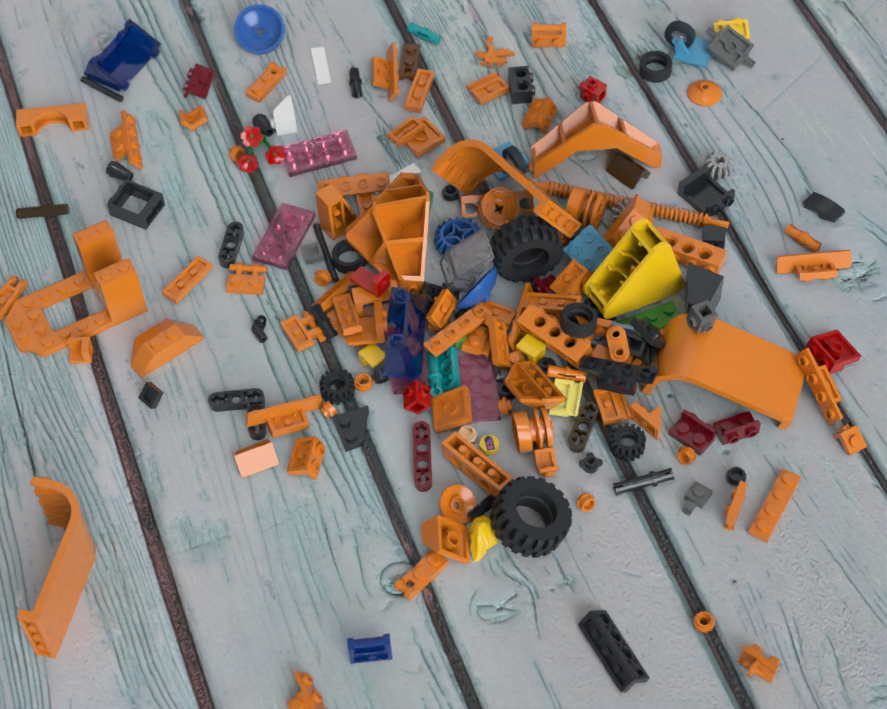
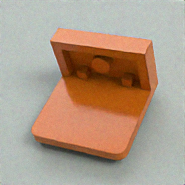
[346,301,388,346]

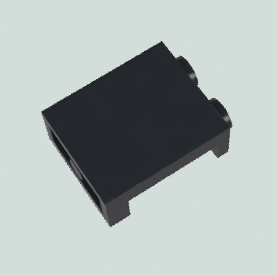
[678,165,735,217]

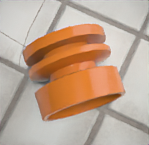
[566,186,606,230]
[477,187,520,230]
[511,407,554,454]

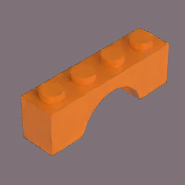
[16,103,89,137]

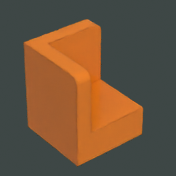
[67,336,93,364]

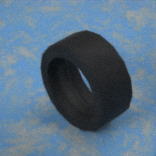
[639,51,672,83]
[332,240,367,274]
[560,302,598,338]

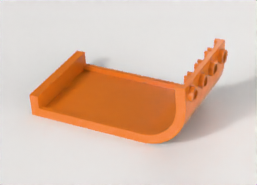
[430,139,582,238]
[641,314,805,431]
[17,476,96,659]

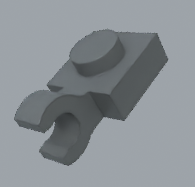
[682,481,713,516]

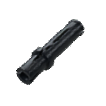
[613,467,674,496]

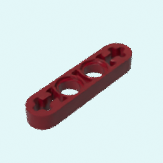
[412,421,432,492]

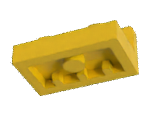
[711,18,750,40]

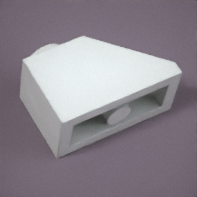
[271,95,297,136]

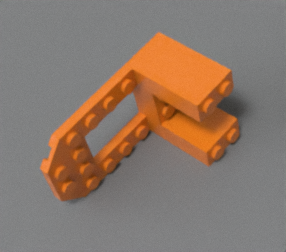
[5,219,148,357]

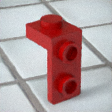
[350,266,391,298]

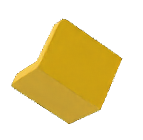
[516,334,546,364]
[358,344,388,368]

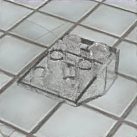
[439,229,494,293]

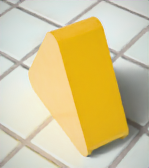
[583,218,685,319]

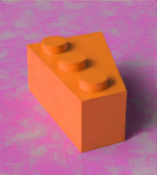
[315,184,358,241]

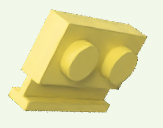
[549,378,583,418]

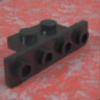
[578,356,658,396]

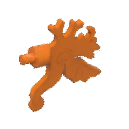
[474,36,515,69]

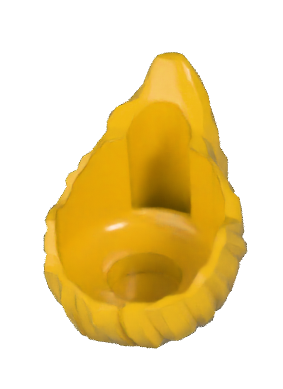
[469,515,499,562]

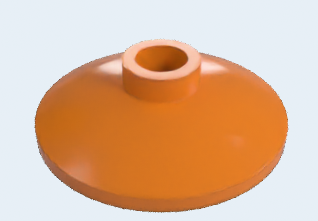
[687,79,722,106]
[439,484,476,525]

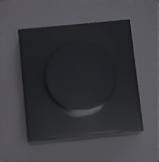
[138,382,164,409]

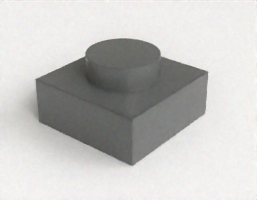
[301,242,324,264]

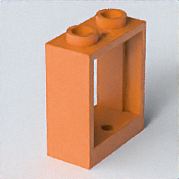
[351,280,404,320]

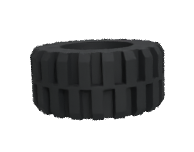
[488,215,564,283]
[490,476,572,558]

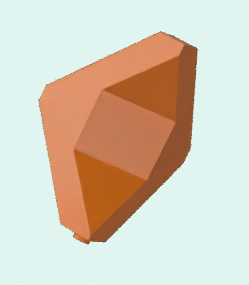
[529,101,662,179]
[345,172,430,294]

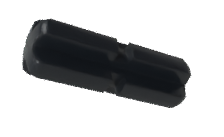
[467,494,496,522]

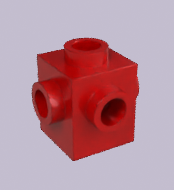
[579,76,607,104]
[403,380,431,415]

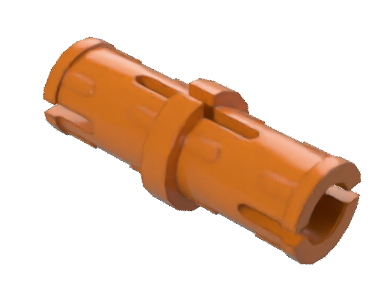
[784,224,822,252]
[546,364,587,383]

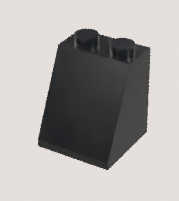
[684,263,724,314]

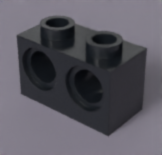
[508,66,535,104]

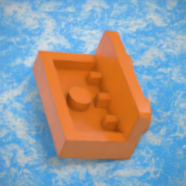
[521,97,558,134]

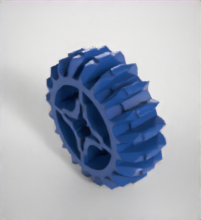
[434,217,483,262]

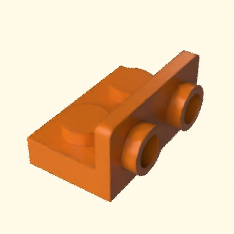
[549,259,592,296]
[287,436,326,480]

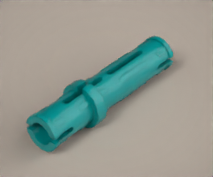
[426,351,443,396]

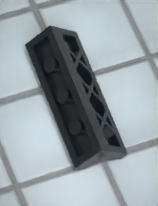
[578,610,650,693]

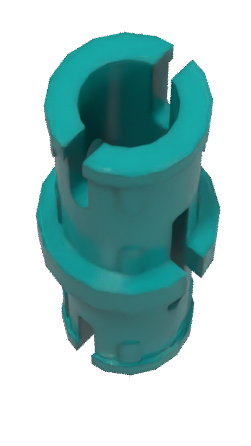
[407,22,441,45]

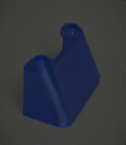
[84,18,161,92]
[382,287,425,379]

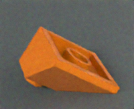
[421,515,470,564]

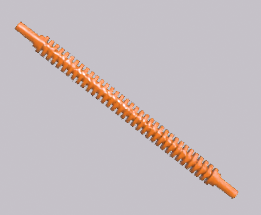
[533,181,730,229]

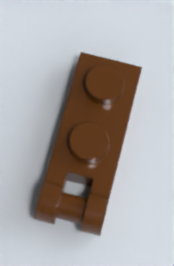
[398,43,421,81]

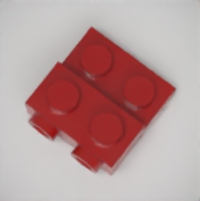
[805,329,861,374]

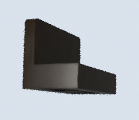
[606,153,651,189]

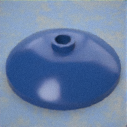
[234,4,285,54]
[455,266,497,310]

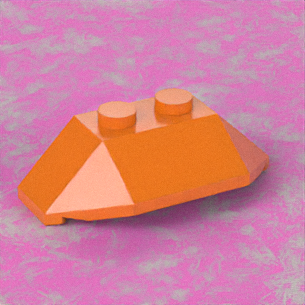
[603,194,654,248]
[130,319,204,379]
[504,360,566,410]

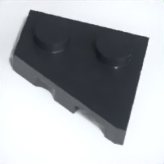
[630,316,665,349]
[332,405,369,452]

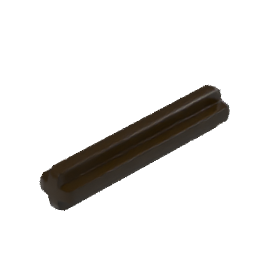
[16,204,70,219]

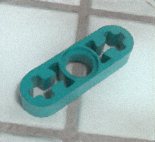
[438,346,460,392]

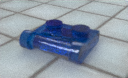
[347,633,393,664]

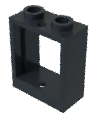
[107,179,165,230]

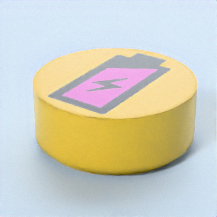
[480,435,499,455]

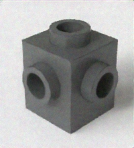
[686,300,718,334]

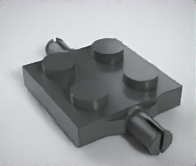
[705,25,756,71]

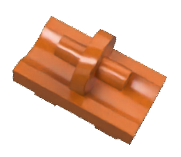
[738,644,780,683]

